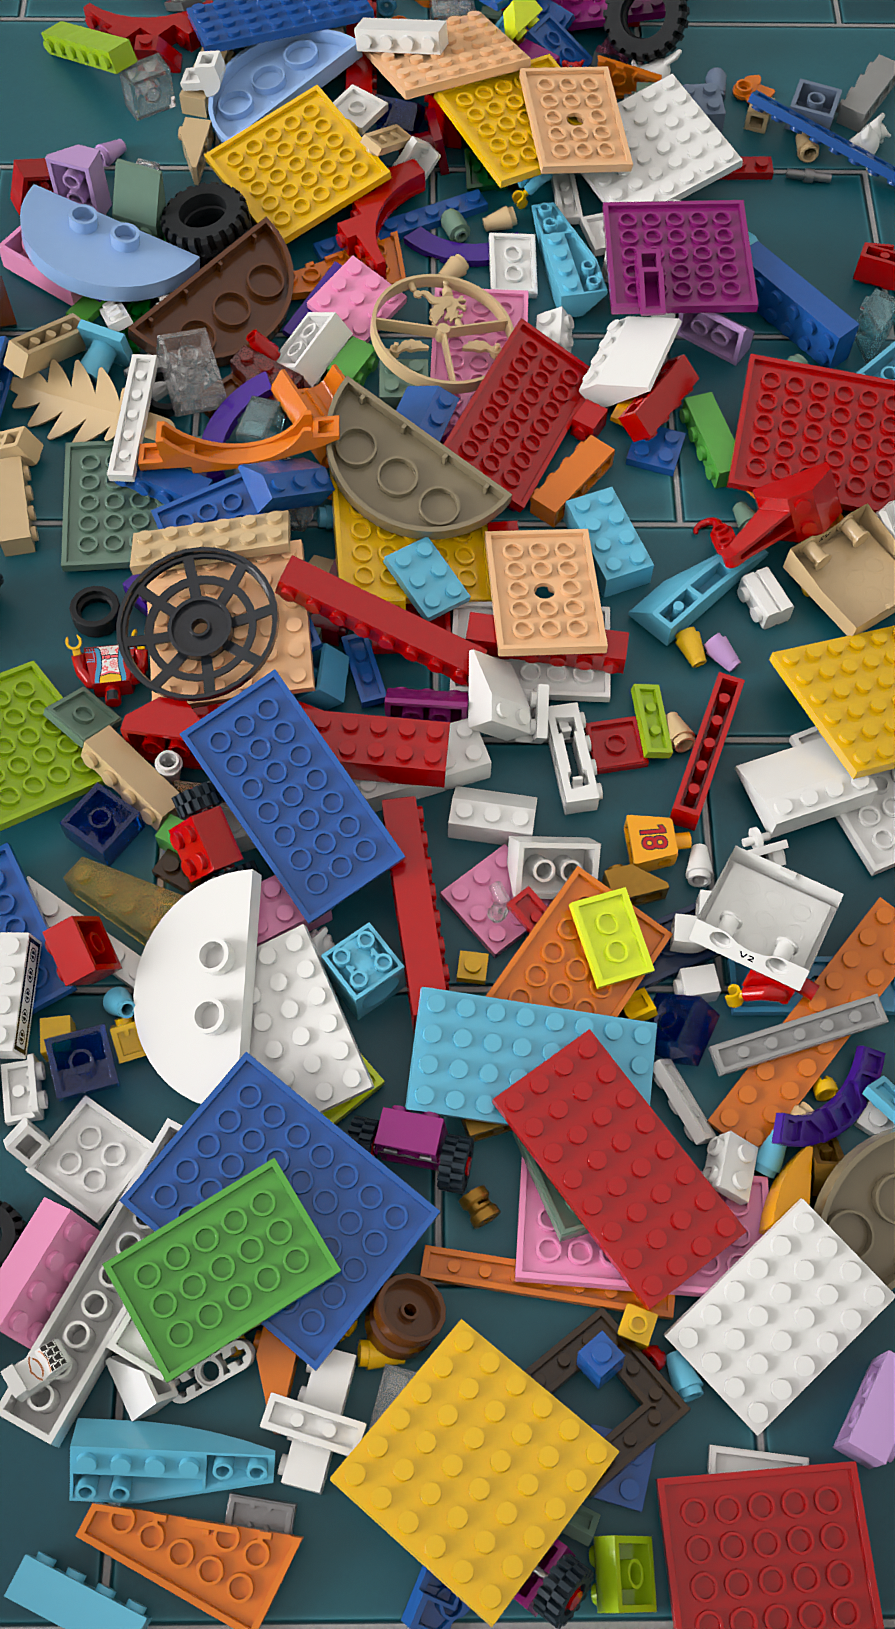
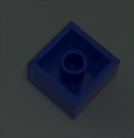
[60,782,145,868]

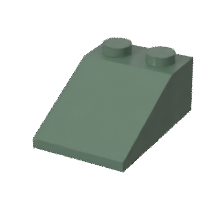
[112,158,166,239]

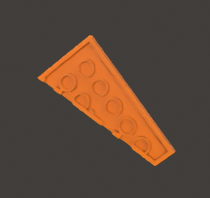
[292,231,406,300]
[76,1502,304,1629]

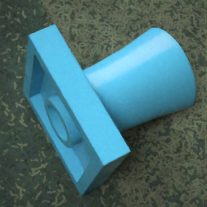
[72,319,133,390]

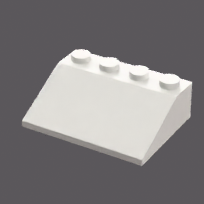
[579,316,682,408]
[735,737,878,838]

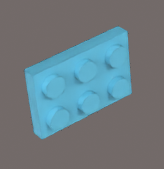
[383,537,471,621]

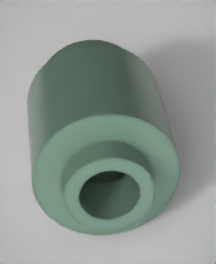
[441,208,471,243]

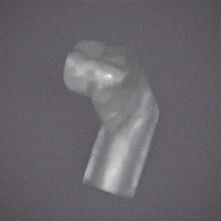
[487,881,510,923]

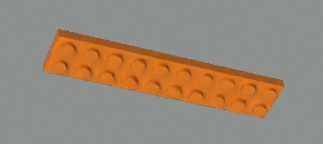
[707,897,895,1149]

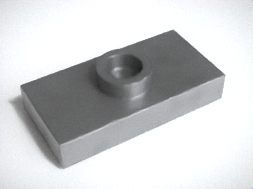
[225,1492,297,1534]

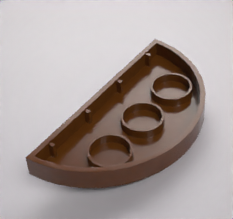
[128,217,294,368]

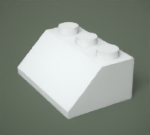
[268,312,353,388]
[448,786,537,846]
[507,836,601,899]

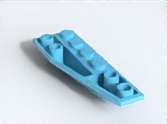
[531,202,608,317]
[628,549,769,646]
[70,1418,275,1504]

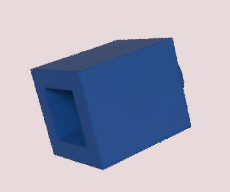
[576,1331,625,1390]

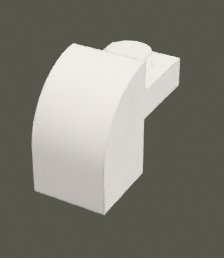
[180,50,226,97]
[670,890,712,953]

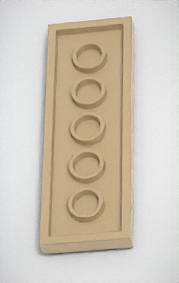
[130,510,290,575]

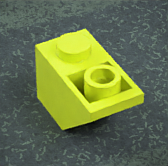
[503,0,543,41]

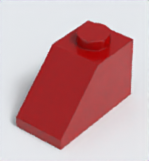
[134,34,183,73]

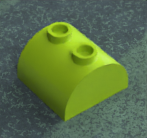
[589,1535,657,1613]

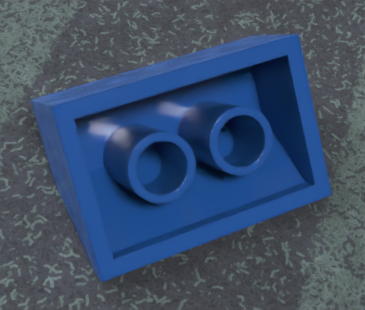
[396,386,460,442]
[238,457,335,514]

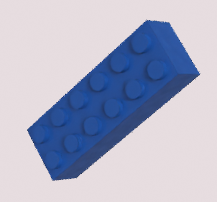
[750,241,860,369]

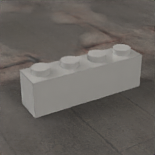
[836,55,895,132]

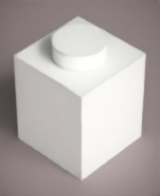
[673,964,721,1006]
[3,1117,51,1168]

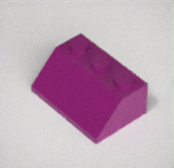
[385,687,468,723]

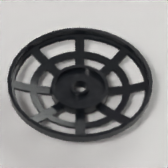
[116,547,279,702]

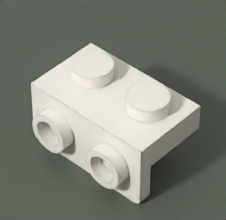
[393,136,441,181]
[536,306,574,353]
[1,1053,48,1126]
[702,1131,758,1205]

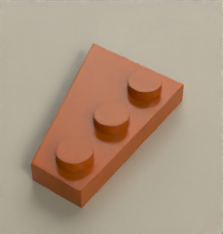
[597,55,662,99]

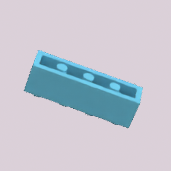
[4,1551,152,1629]

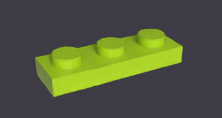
[631,684,673,758]

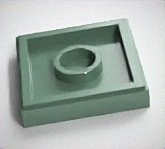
[43,686,122,748]

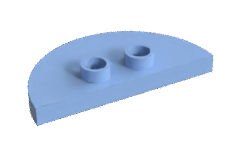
[208,29,363,144]
[20,184,200,302]

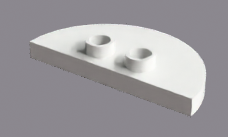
[133,869,262,1104]

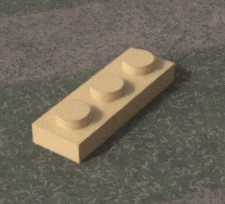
[360,124,412,157]

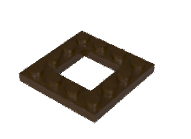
[524,1307,691,1500]

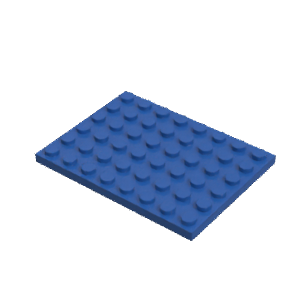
[119,1052,441,1371]

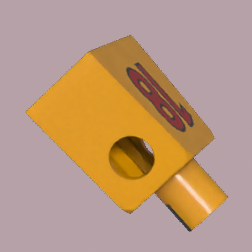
[623,815,692,872]

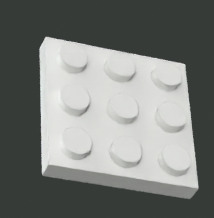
[26,1095,153,1226]

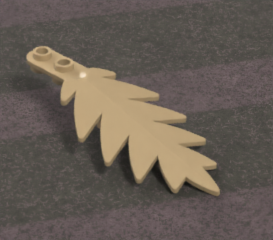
[9,359,176,442]

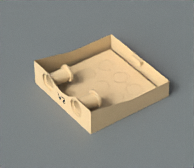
[783,503,895,636]

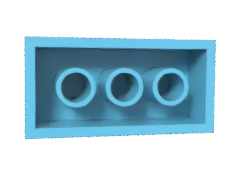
[563,487,654,598]

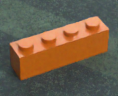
[530,435,615,528]

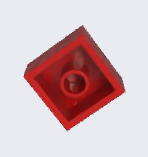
[42,916,122,986]

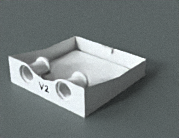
[689,846,844,991]

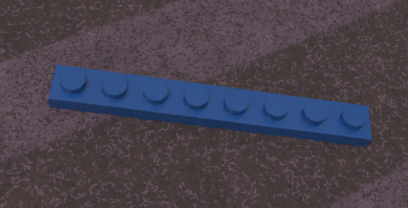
[747,90,895,187]
[313,189,488,262]

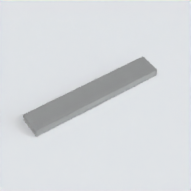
[708,994,889,1077]

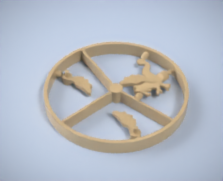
[370,274,514,394]

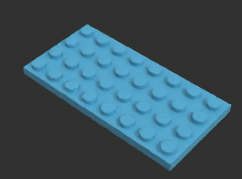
[405,987,657,1125]

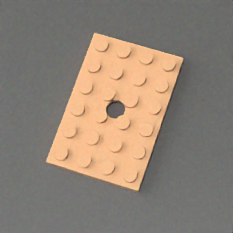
[519,67,633,174]
[485,529,608,656]

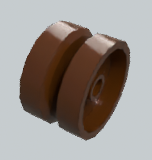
[365,1273,446,1361]

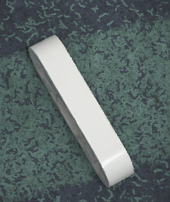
[172,1338,256,1404]

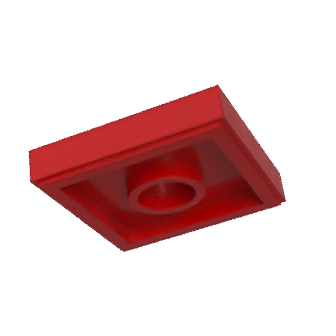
[583,716,649,775]

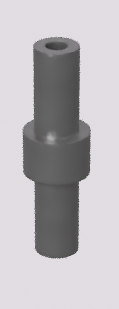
[786,168,832,183]

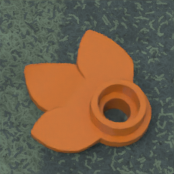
[732,75,775,105]

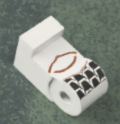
[0,1339,73,1402]

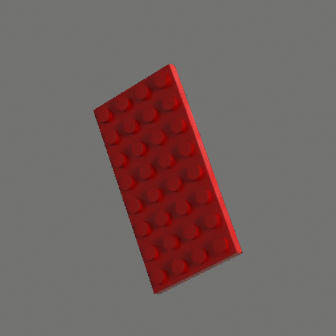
[443,318,590,513]
[492,1029,747,1311]

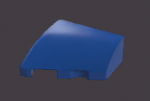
[401,1565,470,1629]

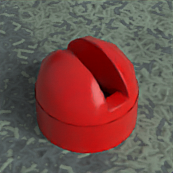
[641,1344,667,1371]

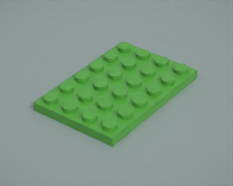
[102,1158,341,1383]

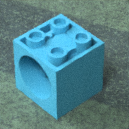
[321,922,405,1020]

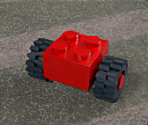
[168,780,263,883]

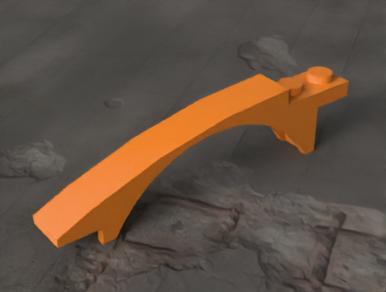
[138,410,340,474]

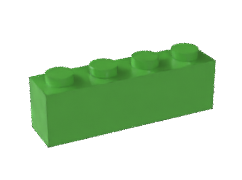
[679,392,735,489]

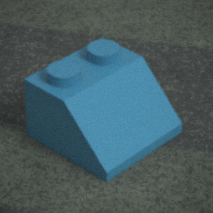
[293,643,349,711]

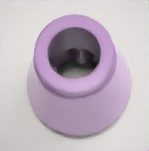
[95,139,126,167]
[703,633,741,673]

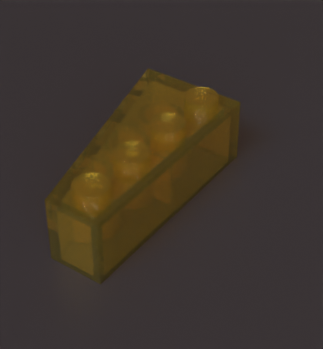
[63,856,183,946]

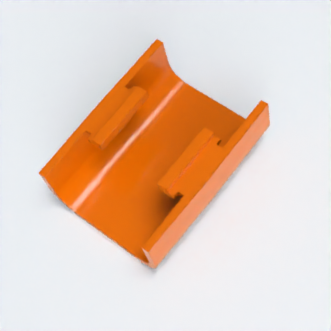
[271,364,346,468]

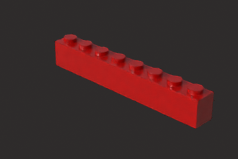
[275,555,488,687]

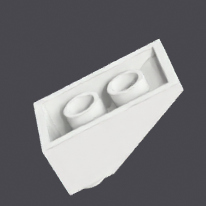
[468,649,531,741]

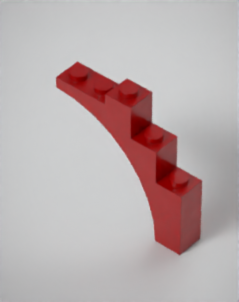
[83,0,213,53]
[336,159,425,279]

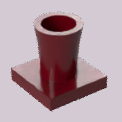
[398,107,450,176]

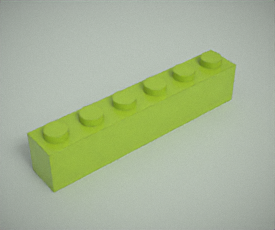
[41,21,138,74]

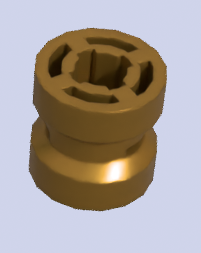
[459,1185,501,1229]

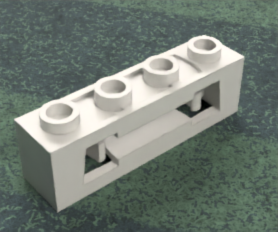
[547,702,603,815]

